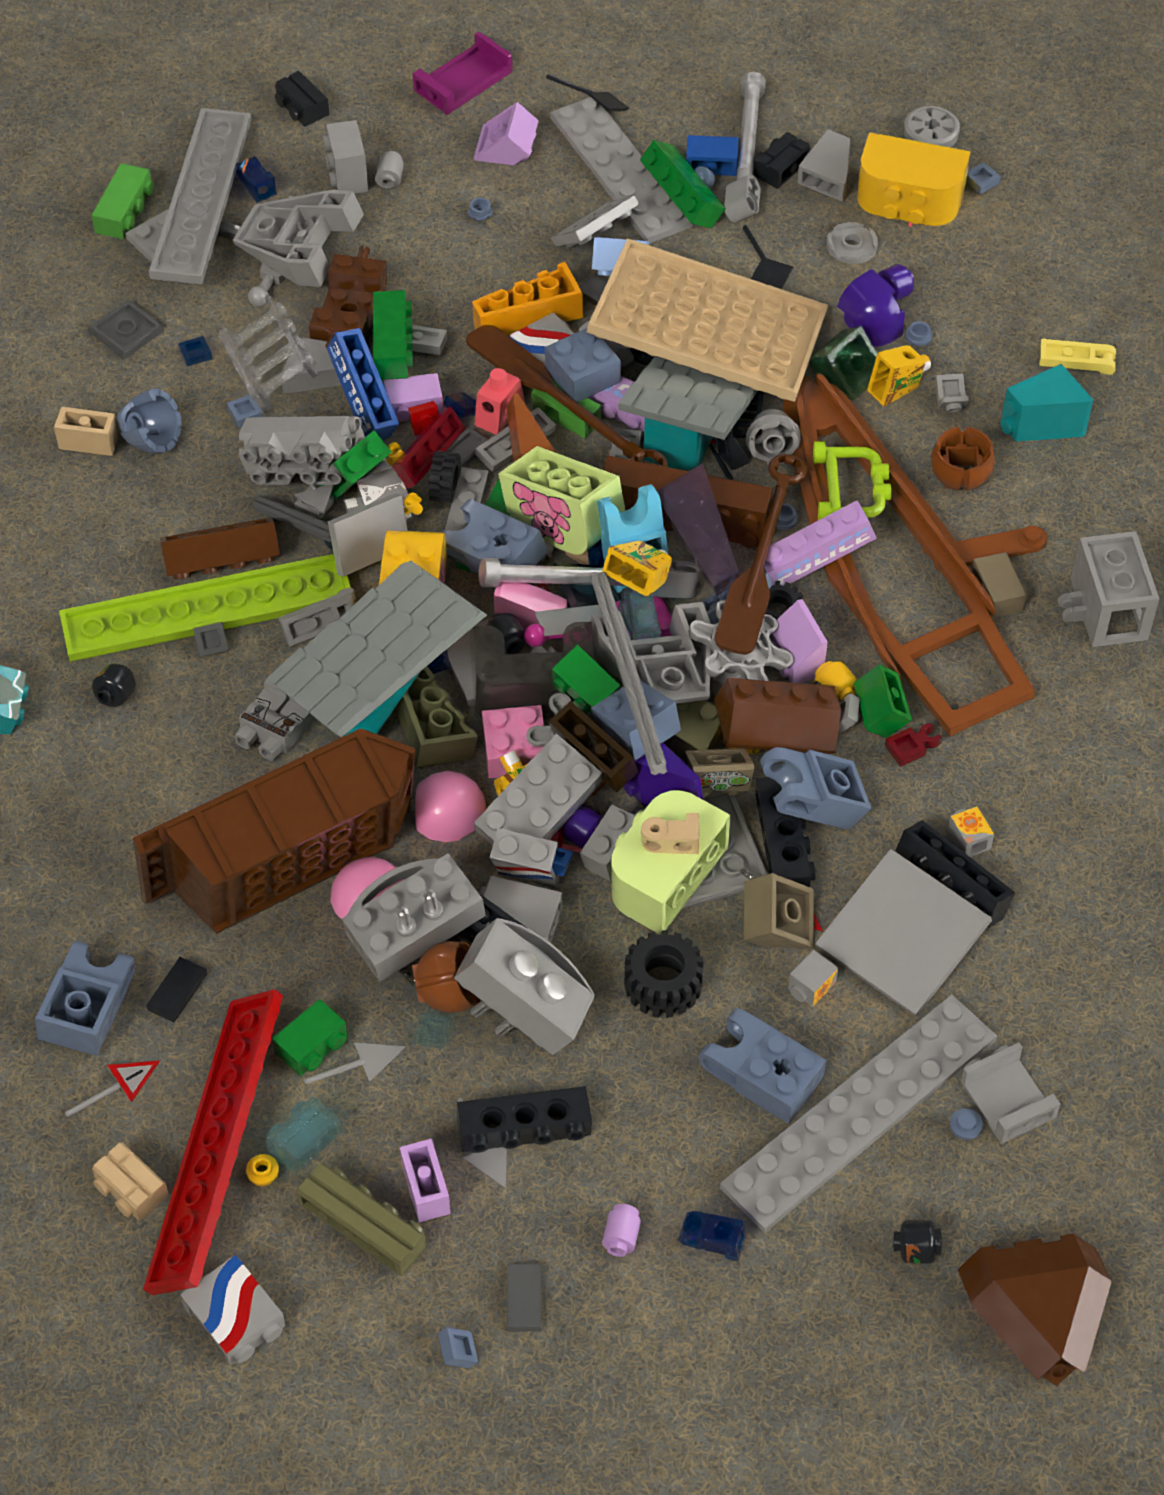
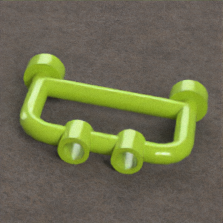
[813,441,891,520]

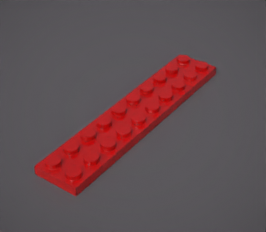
[143,989,283,1295]

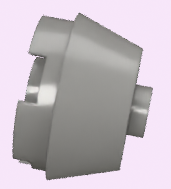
[746,409,801,464]

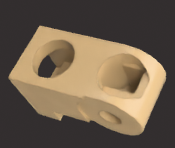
[641,813,699,854]

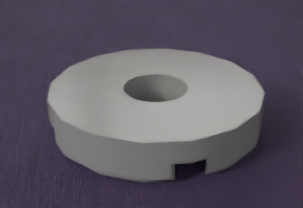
[826,222,878,264]

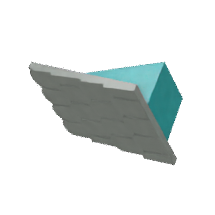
[618,356,758,473]
[267,560,487,737]

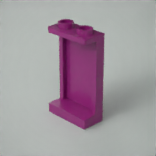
[412,32,512,115]

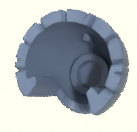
[117,389,182,453]

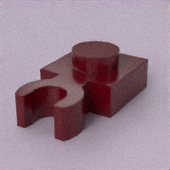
[884,723,941,767]

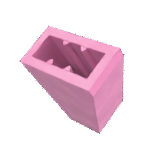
[494,582,568,630]

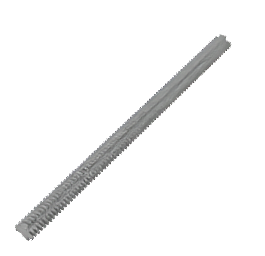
[591,572,667,776]

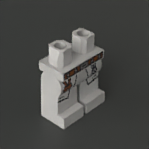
[235,675,315,761]

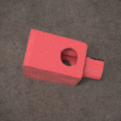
[475,368,525,435]

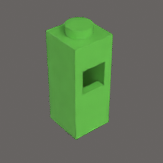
[531,378,601,439]

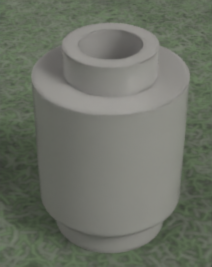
[375,151,404,189]

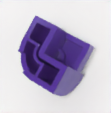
[837,269,905,347]

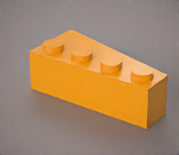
[472,262,583,336]

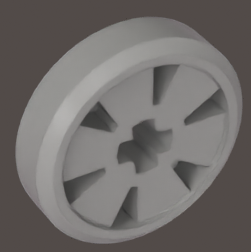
[903,106,960,147]

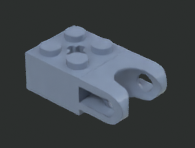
[441,499,548,575]
[760,747,872,830]
[35,940,135,1056]
[698,1008,826,1124]

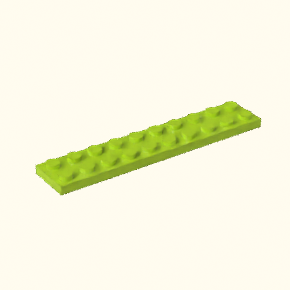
[59,554,351,662]

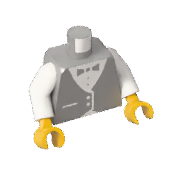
[344,442,423,523]

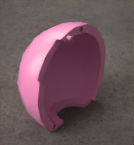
[415,770,487,842]
[330,857,405,919]

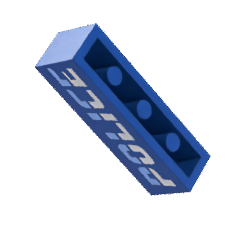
[326,328,399,440]

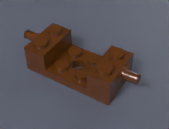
[309,246,387,348]

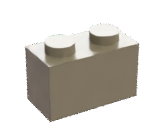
[972,552,1028,618]

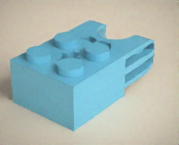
[597,484,668,593]

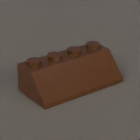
[160,517,280,579]
[714,678,841,754]

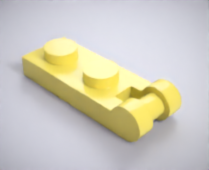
[1039,339,1116,375]

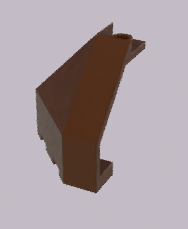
[957,1234,1112,1386]

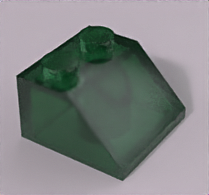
[809,326,877,401]

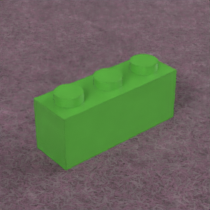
[92,163,154,239]

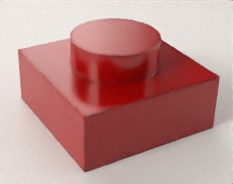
[408,401,438,436]

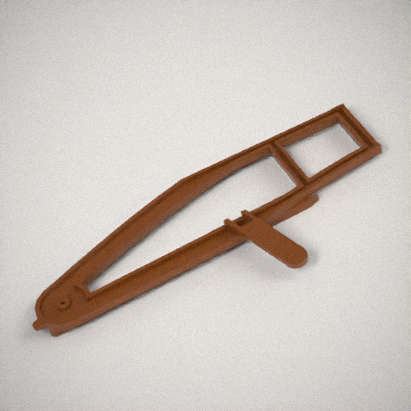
[783,374,1047,737]

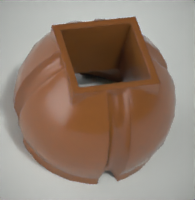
[931,427,995,491]
[412,941,481,1013]

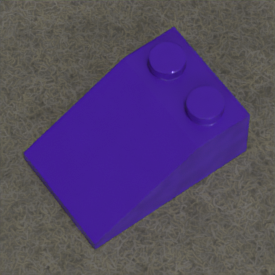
[623,743,703,806]

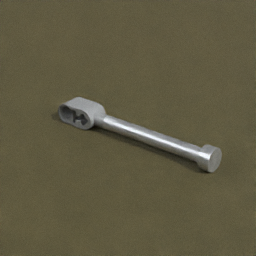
[724,72,766,223]
[479,558,701,598]

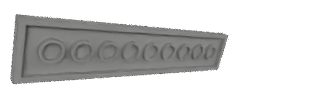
[149,108,251,284]
[719,994,997,1233]

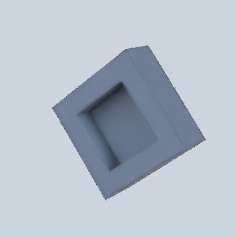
[966,162,1001,194]
[227,394,263,428]
[438,1327,479,1368]

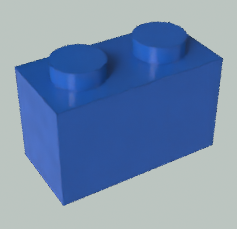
[686,135,739,176]

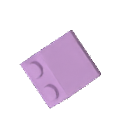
[473,102,539,165]
[769,599,828,683]

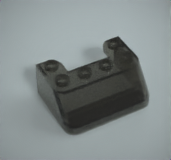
[470,621,595,721]

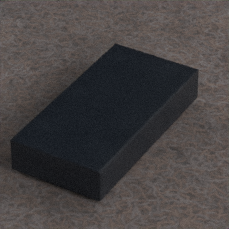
[146,957,207,1023]

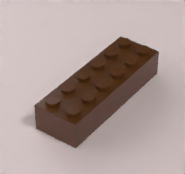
[603,456,773,548]

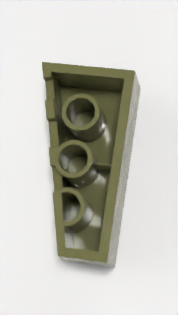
[395,666,478,767]
[614,677,723,759]

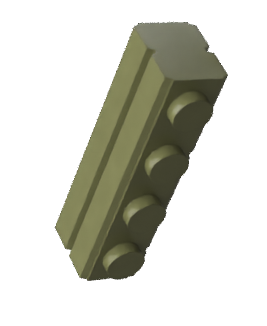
[296,1163,426,1276]

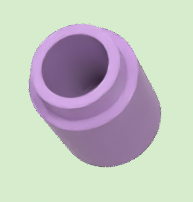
[602,1204,641,1257]

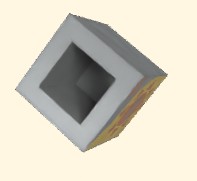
[947,806,994,857]
[788,950,838,1007]

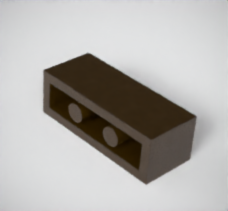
[548,701,638,793]

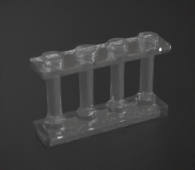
[216,295,318,413]

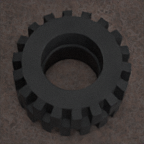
[624,930,704,1018]

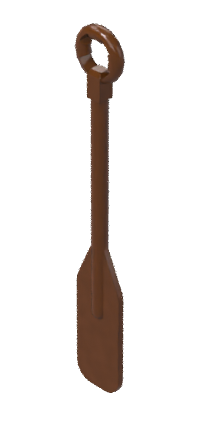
[466,325,668,467]
[715,454,806,655]

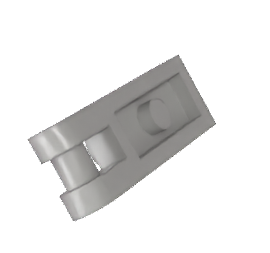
[278,588,356,647]

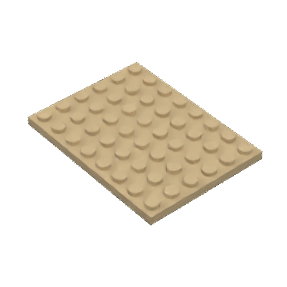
[586,238,828,402]

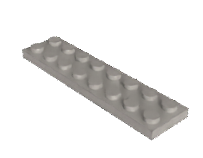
[550,97,693,244]

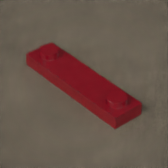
[392,406,465,489]

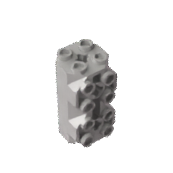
[239,416,365,485]

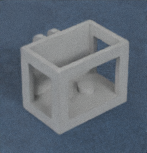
[1058,531,1159,647]

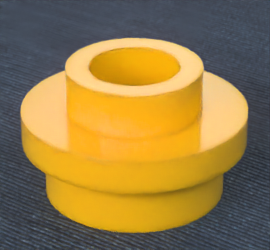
[246,1154,279,1186]

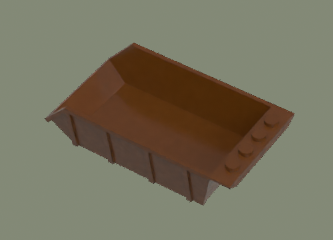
[133,728,416,934]

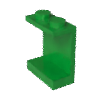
[317,431,392,500]

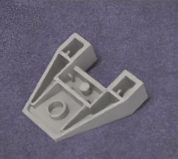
[233,190,364,287]
[586,602,711,704]

